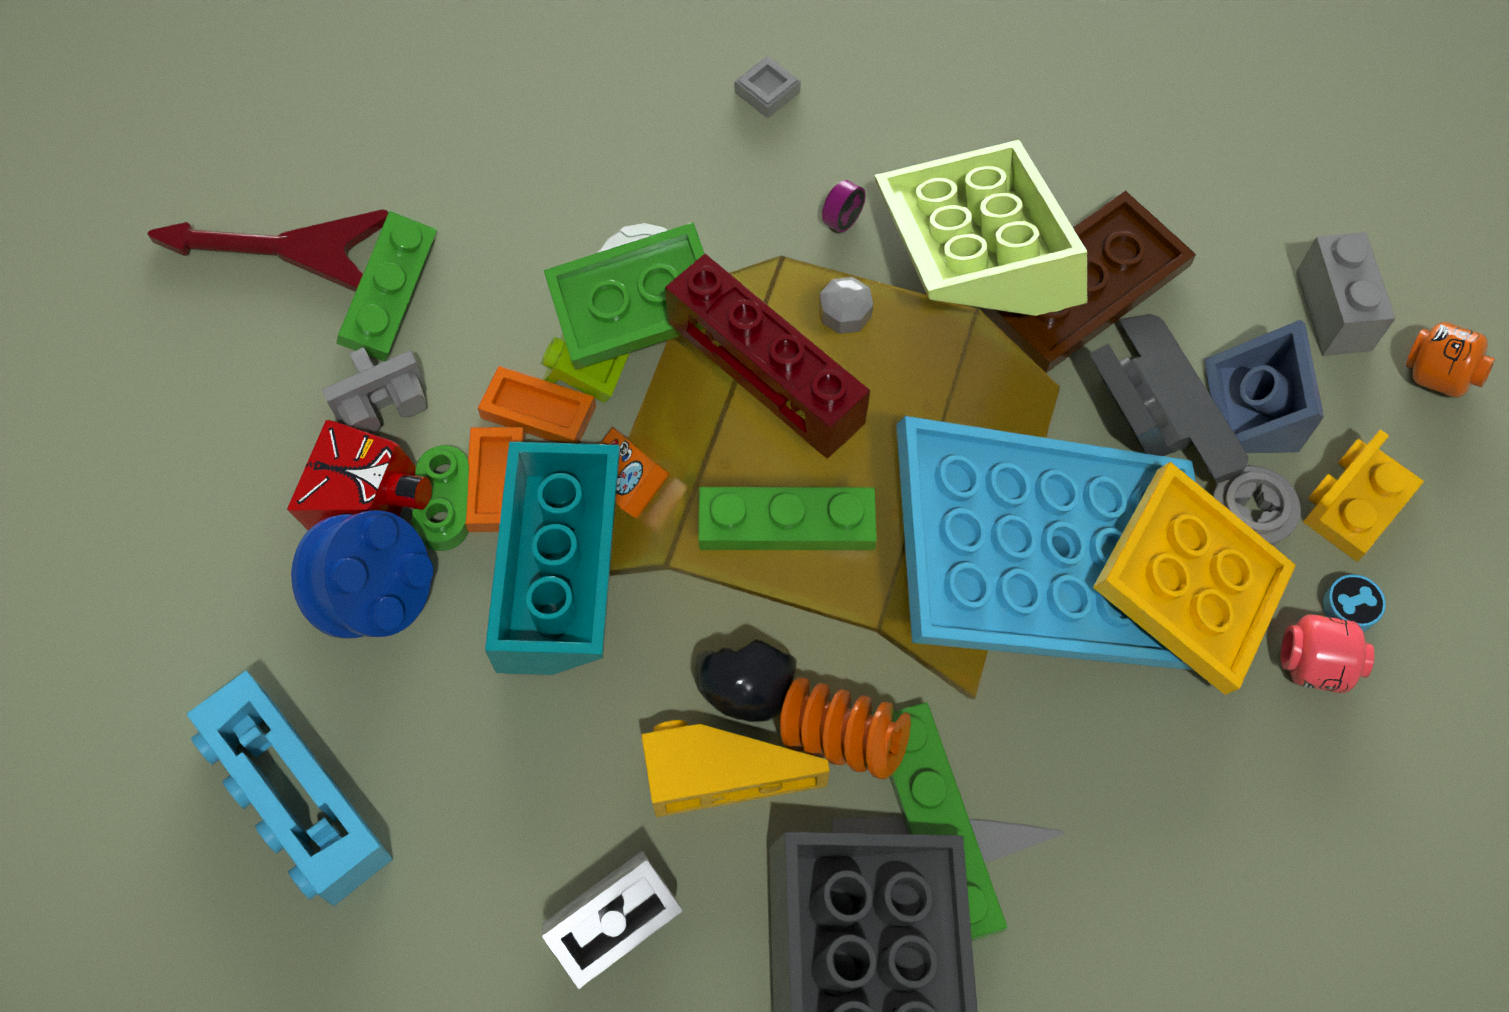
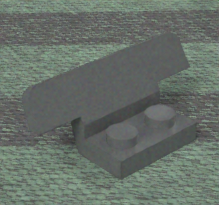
[1090,314,1248,484]

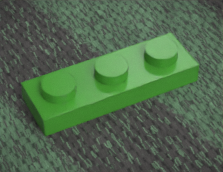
[336,211,437,361]
[698,487,877,550]

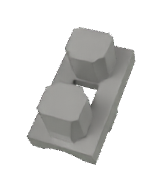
[321,347,427,434]

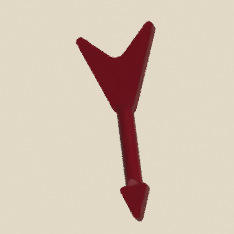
[147,209,388,292]

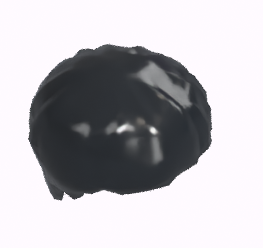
[695,639,797,722]

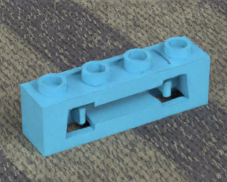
[186,670,393,906]

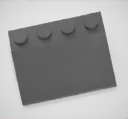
[769,832,978,1012]

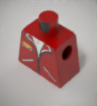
[287,420,432,530]

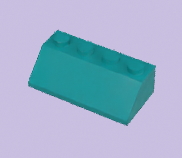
[485,442,620,675]

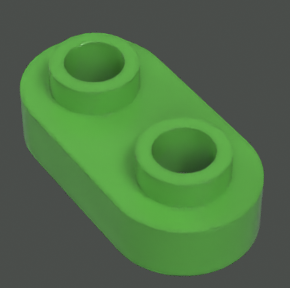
[412,445,469,551]

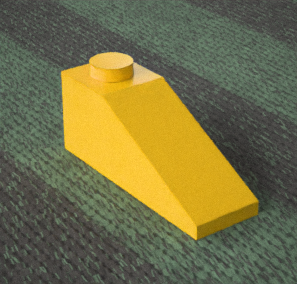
[641,720,830,817]

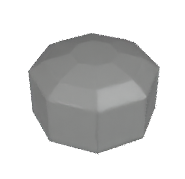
[819,277,873,334]

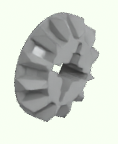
[1212,466,1301,546]

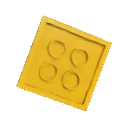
[1093,462,1296,695]

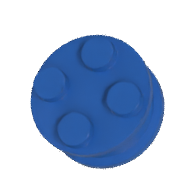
[291,510,434,639]

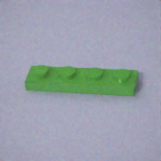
[889,702,1008,941]

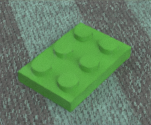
[543,222,705,370]

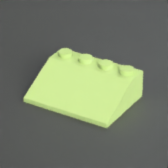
[875,140,1087,316]

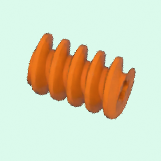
[780,677,911,779]

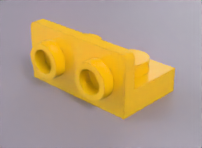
[1303,429,1424,562]

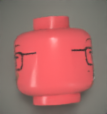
[1280,614,1375,693]

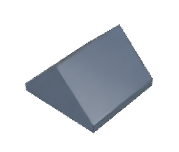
[1204,320,1324,453]

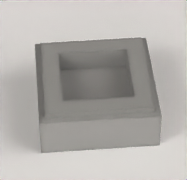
[735,56,801,118]

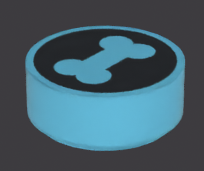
[1323,574,1386,632]

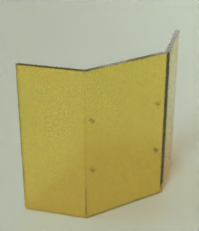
[610,256,1060,700]

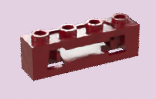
[665,253,870,459]

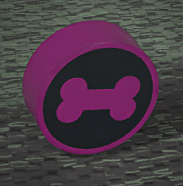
[822,180,866,233]

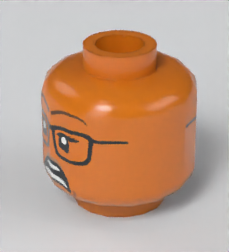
[1406,322,1495,398]

